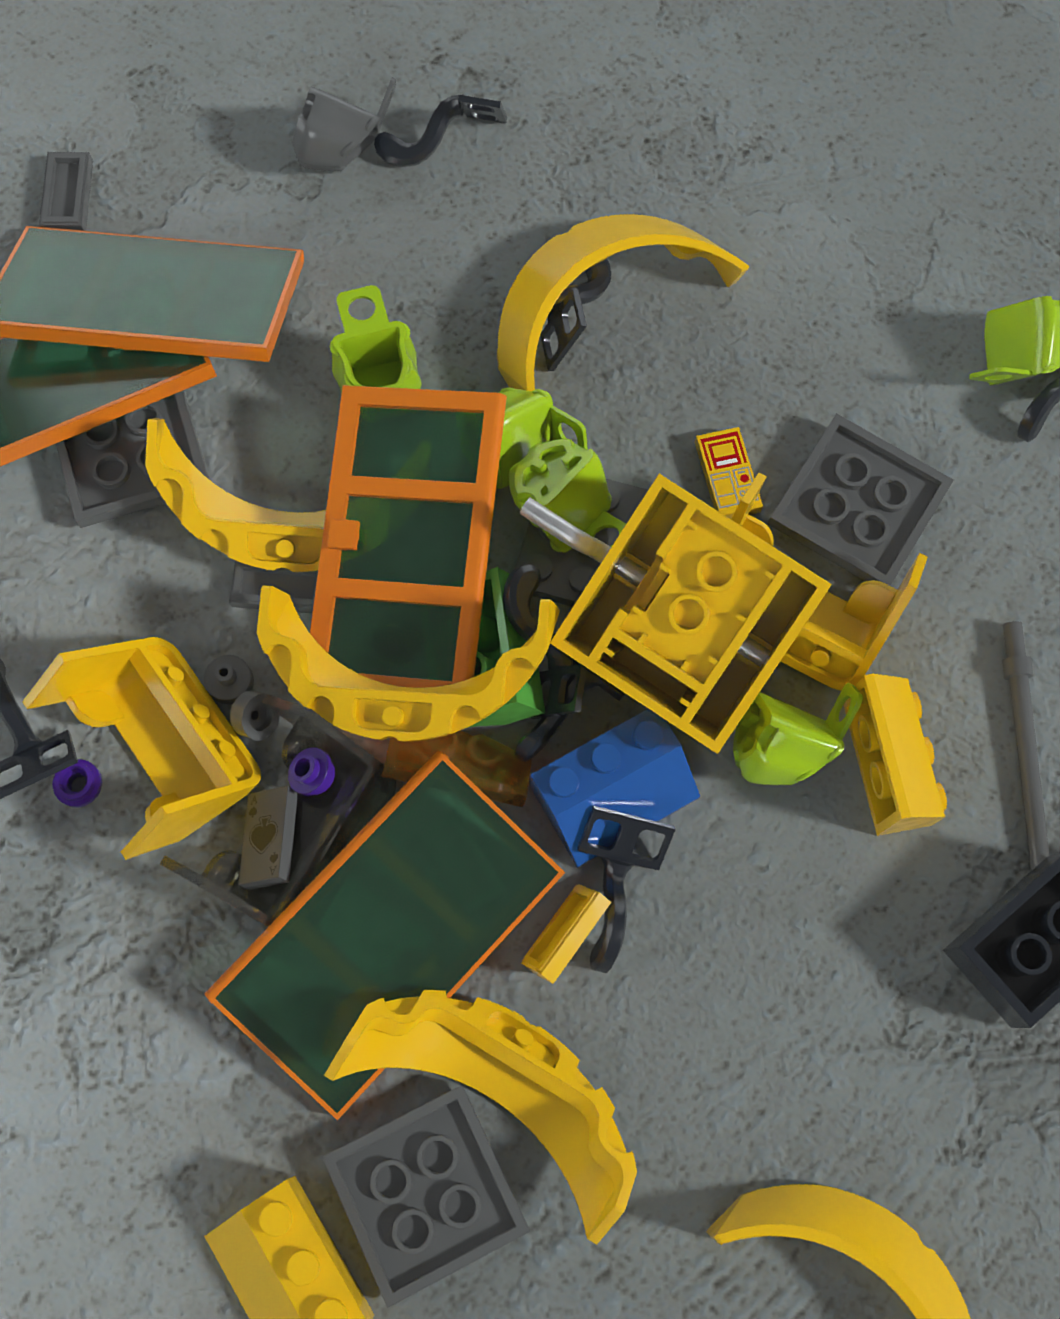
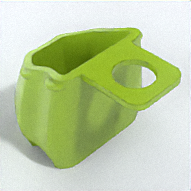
[329,285,422,424]
[969,296,1060,386]
[456,387,588,489]
[509,439,626,552]
[733,683,863,785]

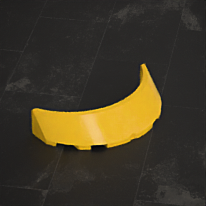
[497,214,749,391]
[145,418,432,572]
[257,586,560,742]
[324,990,637,1245]
[706,1184,971,1319]

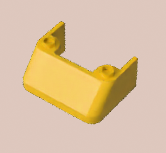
[731,473,928,690]
[22,637,261,860]

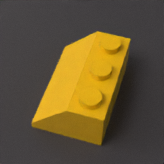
[843,673,947,836]
[204,1176,375,1319]

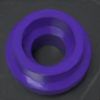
[288,747,335,796]
[52,759,102,807]

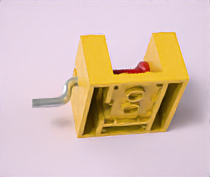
[520,473,832,754]

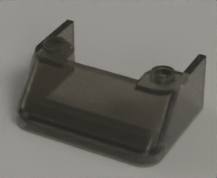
[160,694,396,941]

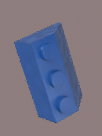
[530,709,700,868]

